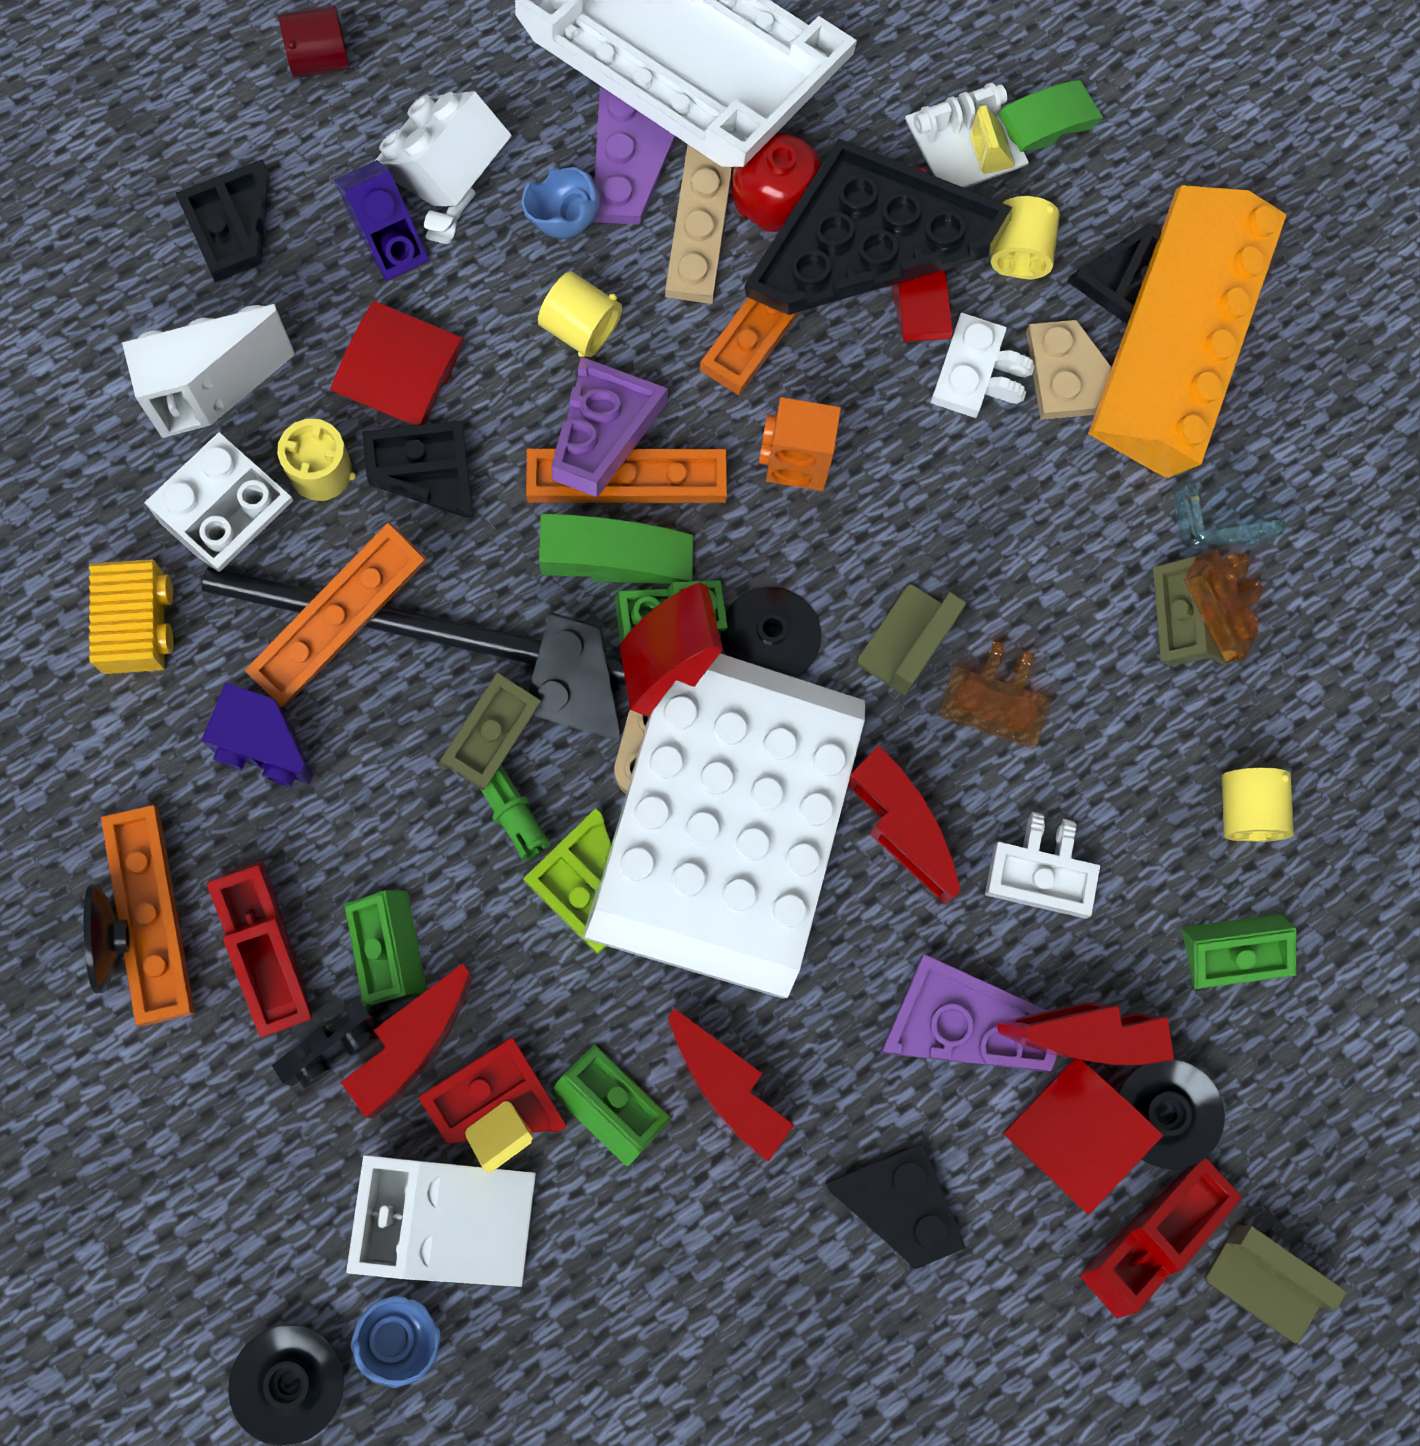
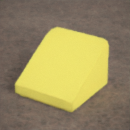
[969,105,1015,174]
[465,1101,533,1173]

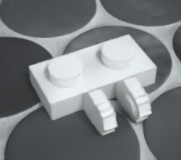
[930,312,1035,418]
[985,812,1100,919]

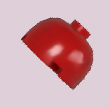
[731,133,822,232]

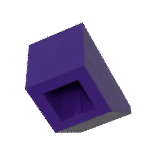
[334,160,429,281]
[201,682,313,787]

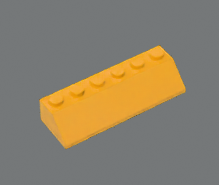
[1088,185,1287,478]

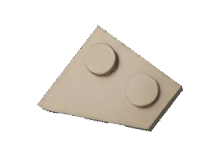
[1026,320,1112,420]

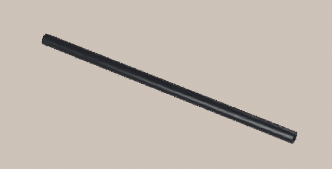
[202,567,626,685]

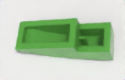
[539,514,693,584]

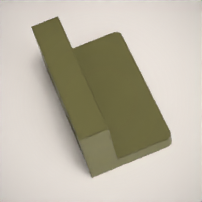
[1153,556,1235,666]
[857,584,967,696]
[436,673,541,790]
[1204,1224,1347,1343]

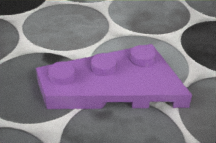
[593,87,678,224]
[552,357,668,497]
[880,954,1057,1072]

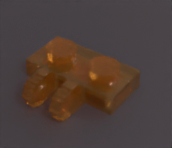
[1183,549,1263,663]
[937,640,1051,749]

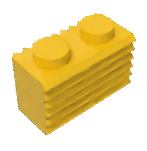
[89,559,174,674]

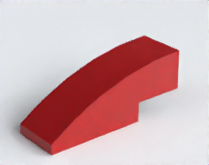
[847,745,961,905]
[206,859,313,1038]
[341,964,474,1119]
[997,1002,1174,1065]
[667,1008,794,1162]
[1079,1158,1243,1319]

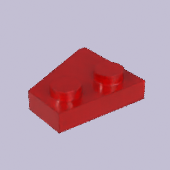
[418,1036,567,1144]

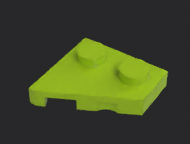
[523,808,611,955]

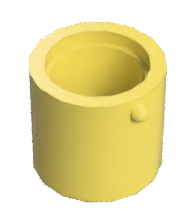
[990,196,1060,280]
[538,271,622,358]
[277,419,356,501]
[1221,768,1294,842]

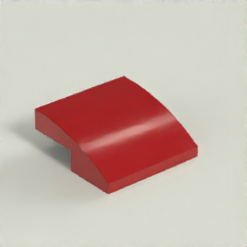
[330,300,464,426]
[619,582,723,717]
[1003,1058,1164,1215]

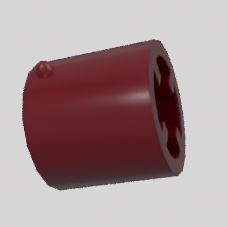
[278,5,350,79]

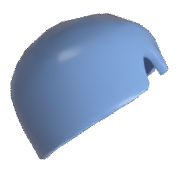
[521,167,600,239]
[351,1296,441,1388]

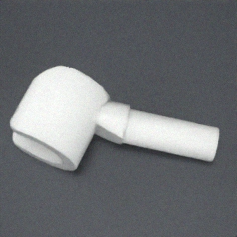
[424,188,476,244]

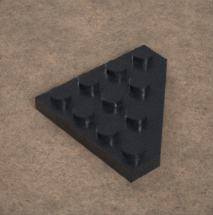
[744,138,1012,315]

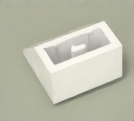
[375,91,512,206]
[144,432,293,572]

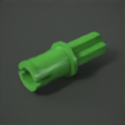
[481,765,551,861]

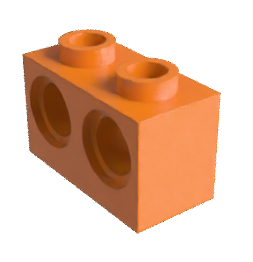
[759,397,841,491]

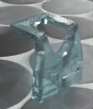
[1174,484,1285,551]

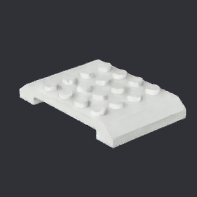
[515,0,857,167]
[582,654,865,999]

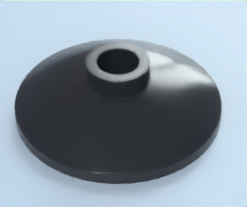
[721,587,821,678]
[83,884,130,994]
[1118,1059,1225,1169]
[228,1325,344,1446]

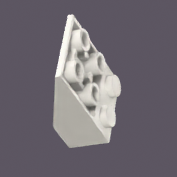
[122,304,295,438]
[346,1156,536,1287]

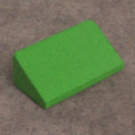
[344,890,427,1006]
[1182,914,1296,989]
[551,1044,672,1166]

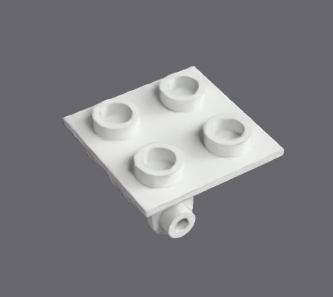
[905,83,1029,188]

